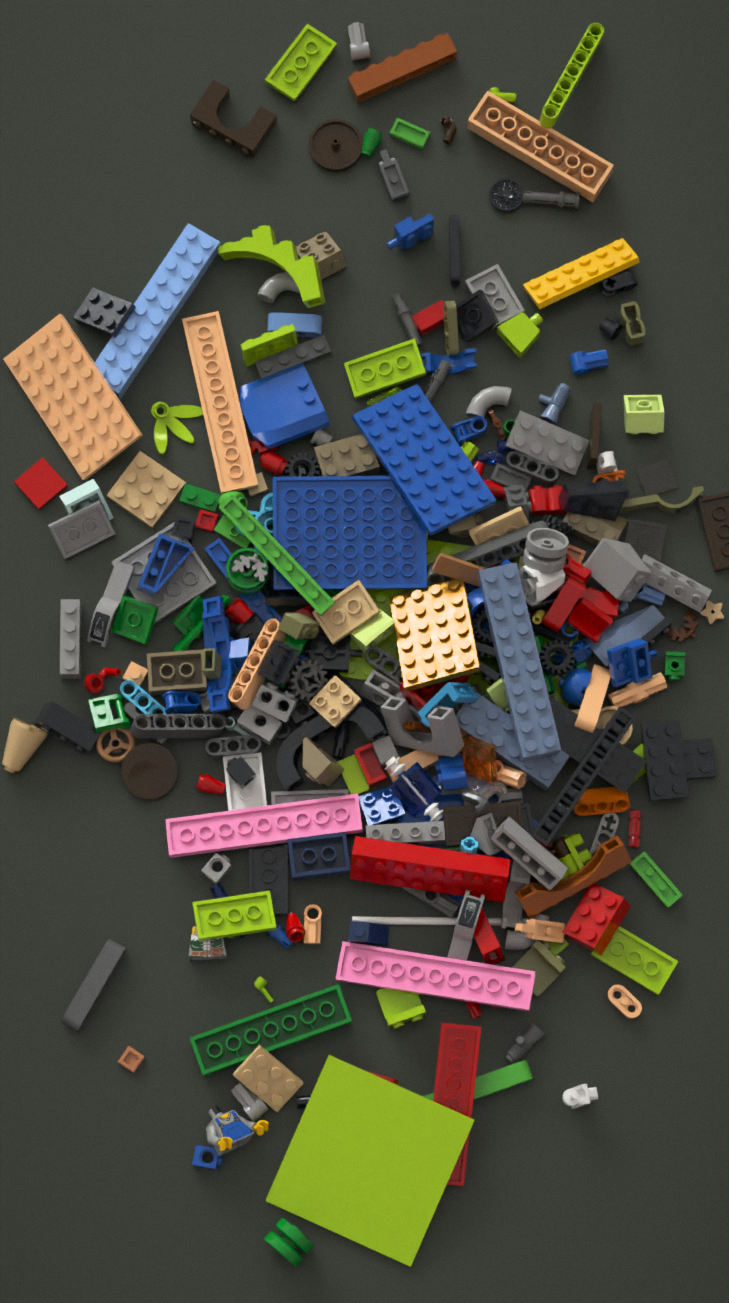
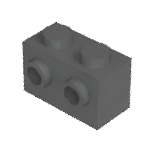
[504,485,532,521]

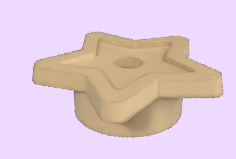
[700,600,724,625]

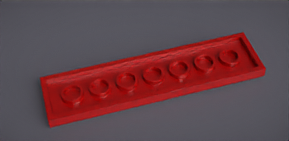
[433,1022,481,1186]

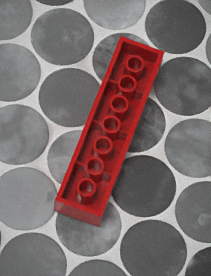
[350,836,511,902]

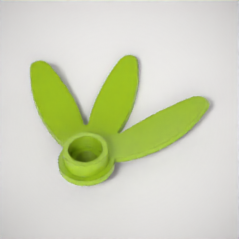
[151,402,203,454]

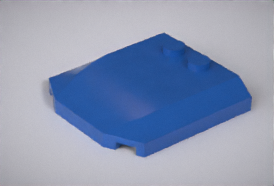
[239,363,330,450]

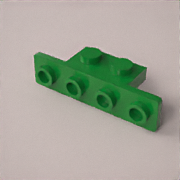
[171,595,231,652]

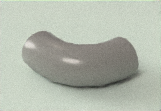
[257,272,300,303]
[466,386,512,418]
[505,914,550,950]

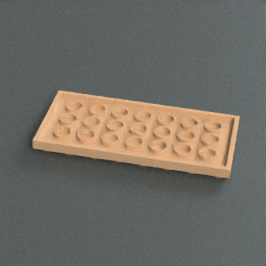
[3,314,143,480]

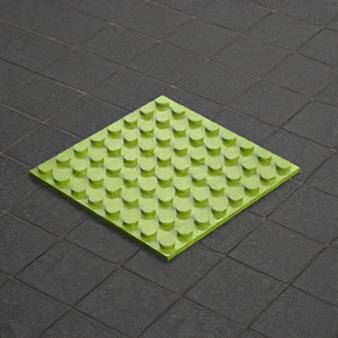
[265,1055,475,1267]

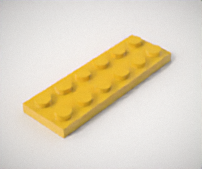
[523,238,640,309]

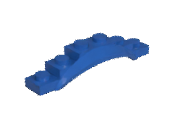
[202,596,236,713]

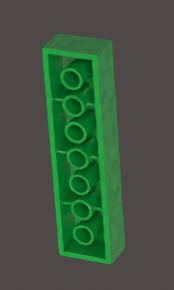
[190,984,352,1077]

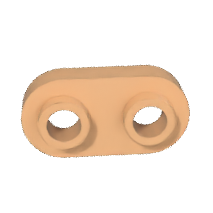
[607,985,642,1019]

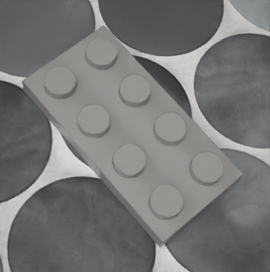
[505,411,589,476]

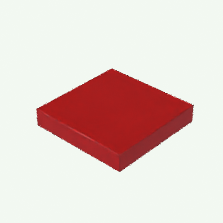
[14,458,68,510]

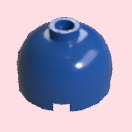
[558,668,592,707]

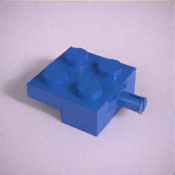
[386,214,434,250]
[607,638,658,687]

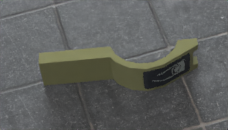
[619,486,704,513]

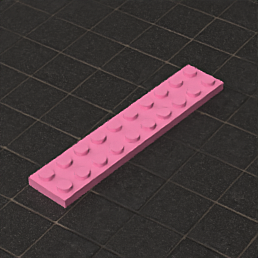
[165,794,363,858]
[336,941,536,1012]

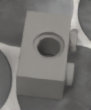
[237,704,282,745]

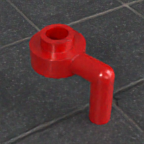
[84,667,121,693]

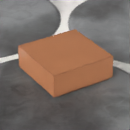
[118,1046,145,1073]

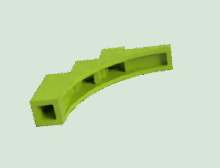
[218,225,326,308]

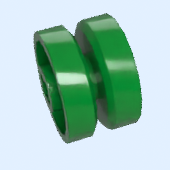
[226,548,269,595]
[264,1218,315,1268]

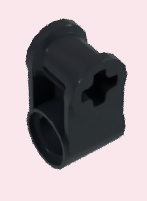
[600,267,638,297]

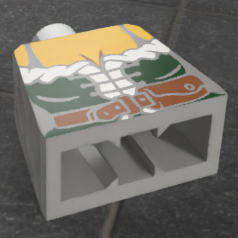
[189,926,227,960]

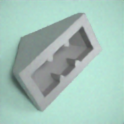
[470,812,503,855]

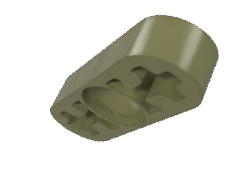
[443,300,459,356]

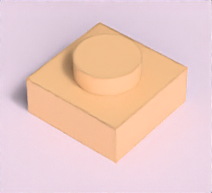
[123,661,148,687]

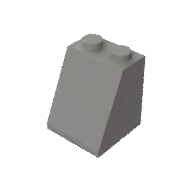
[583,538,651,602]

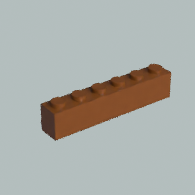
[348,33,457,103]

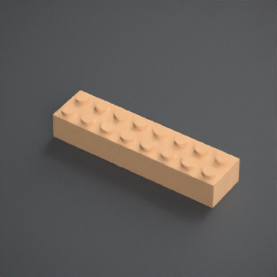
[467,91,614,202]

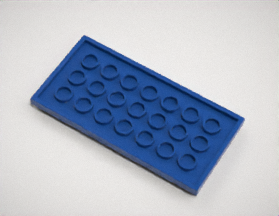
[352,384,496,536]

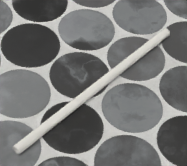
[352,916,528,926]

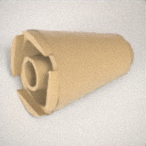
[2,717,47,773]

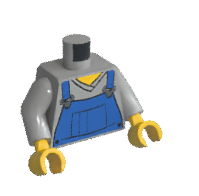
[206,1106,268,1156]

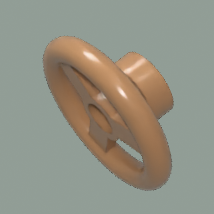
[96,728,135,762]

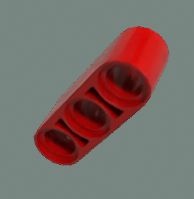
[541,576,586,633]

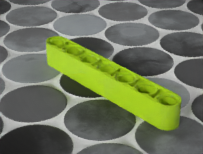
[539,23,604,128]

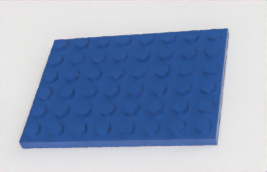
[273,476,427,591]

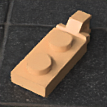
[515,919,565,943]

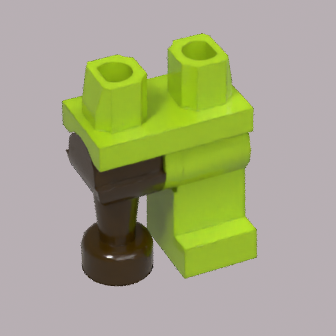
[548,832,592,880]

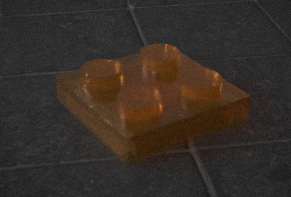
[462,735,497,784]

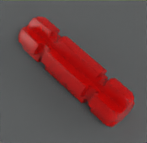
[628,810,641,848]

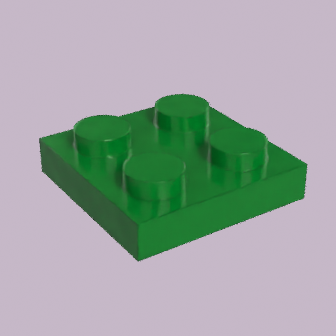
[112,596,159,644]

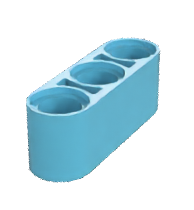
[120,680,166,726]

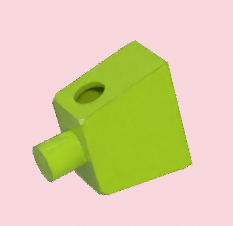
[497,312,543,358]

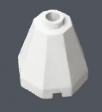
[519,565,565,606]

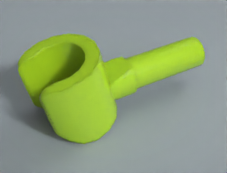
[254,976,274,1003]

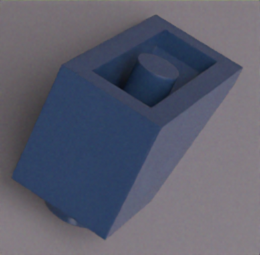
[348,921,389,946]

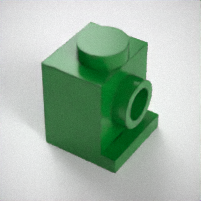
[664,651,685,682]

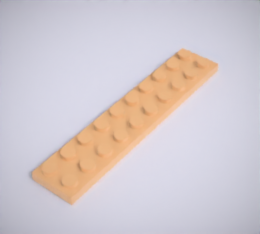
[182,311,259,495]

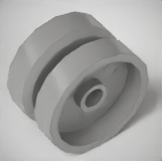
[523,528,569,573]

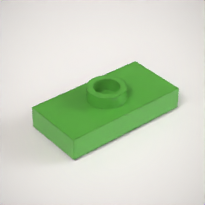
[214,515,252,548]

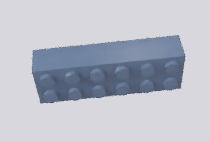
[456,692,569,791]

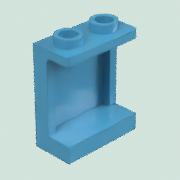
[418,682,479,728]

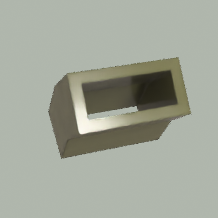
[202,648,222,680]

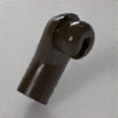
[440,116,457,144]

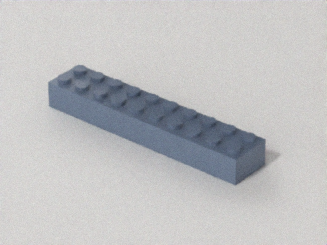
[477,562,561,762]

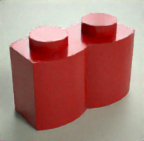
[528,485,567,516]

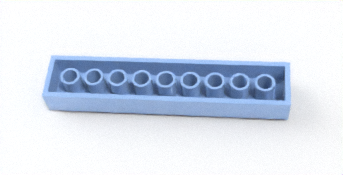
[95,223,220,400]

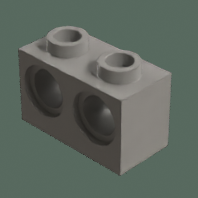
[252,682,299,722]

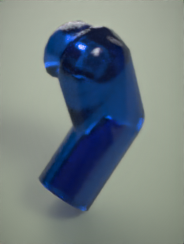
[476,450,504,464]

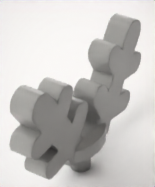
[232,553,268,582]

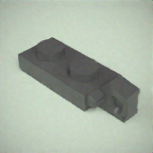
[378,149,409,201]

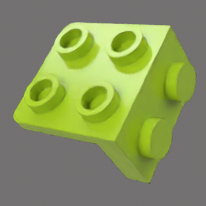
[376,988,426,1029]

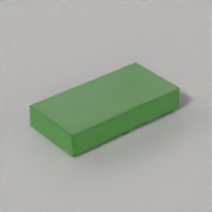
[389,118,431,150]

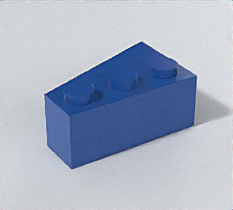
[136,533,195,597]

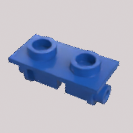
[550,640,592,665]

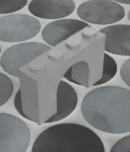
[380,696,465,757]

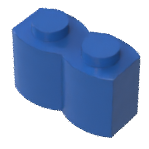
[435,753,467,791]

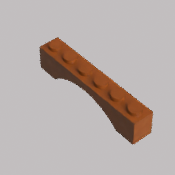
[514,836,632,918]

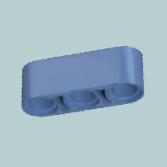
[267,313,322,338]

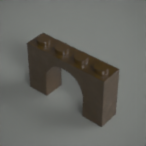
[190,80,277,157]

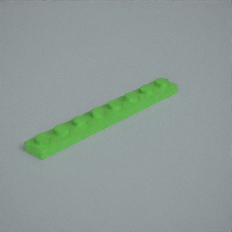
[219,494,335,616]

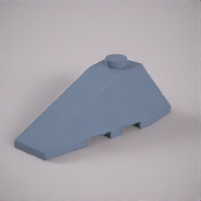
[584,605,665,669]

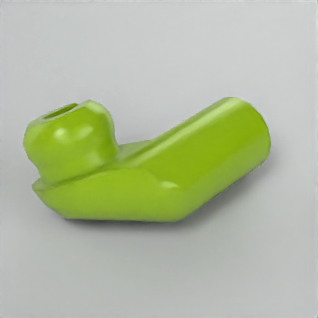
[489,87,516,102]

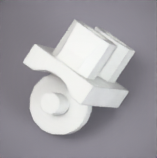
[562,1084,598,1109]

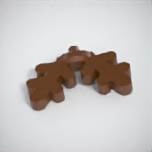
[487,409,506,443]
[667,610,699,643]

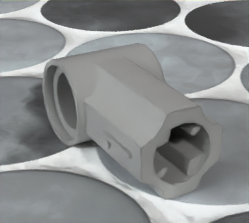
[348,22,370,61]
[231,1082,269,1122]

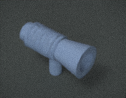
[538,383,571,426]

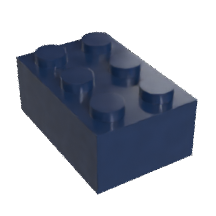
[288,832,350,881]

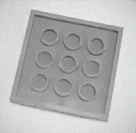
[111,522,217,624]

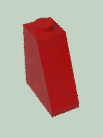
[473,908,505,965]

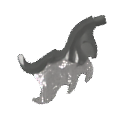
[421,771,507,813]

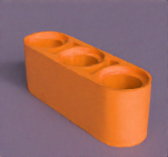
[574,786,630,816]

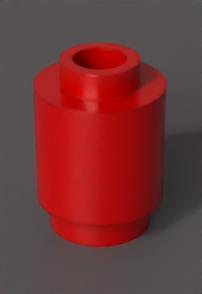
[259,450,288,476]

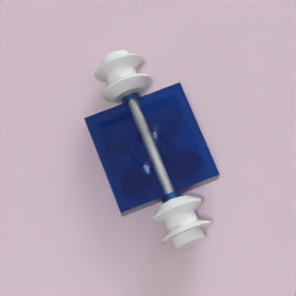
[385,756,444,822]

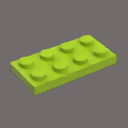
[265,24,337,102]
[344,338,427,399]
[192,891,276,941]
[591,926,678,995]

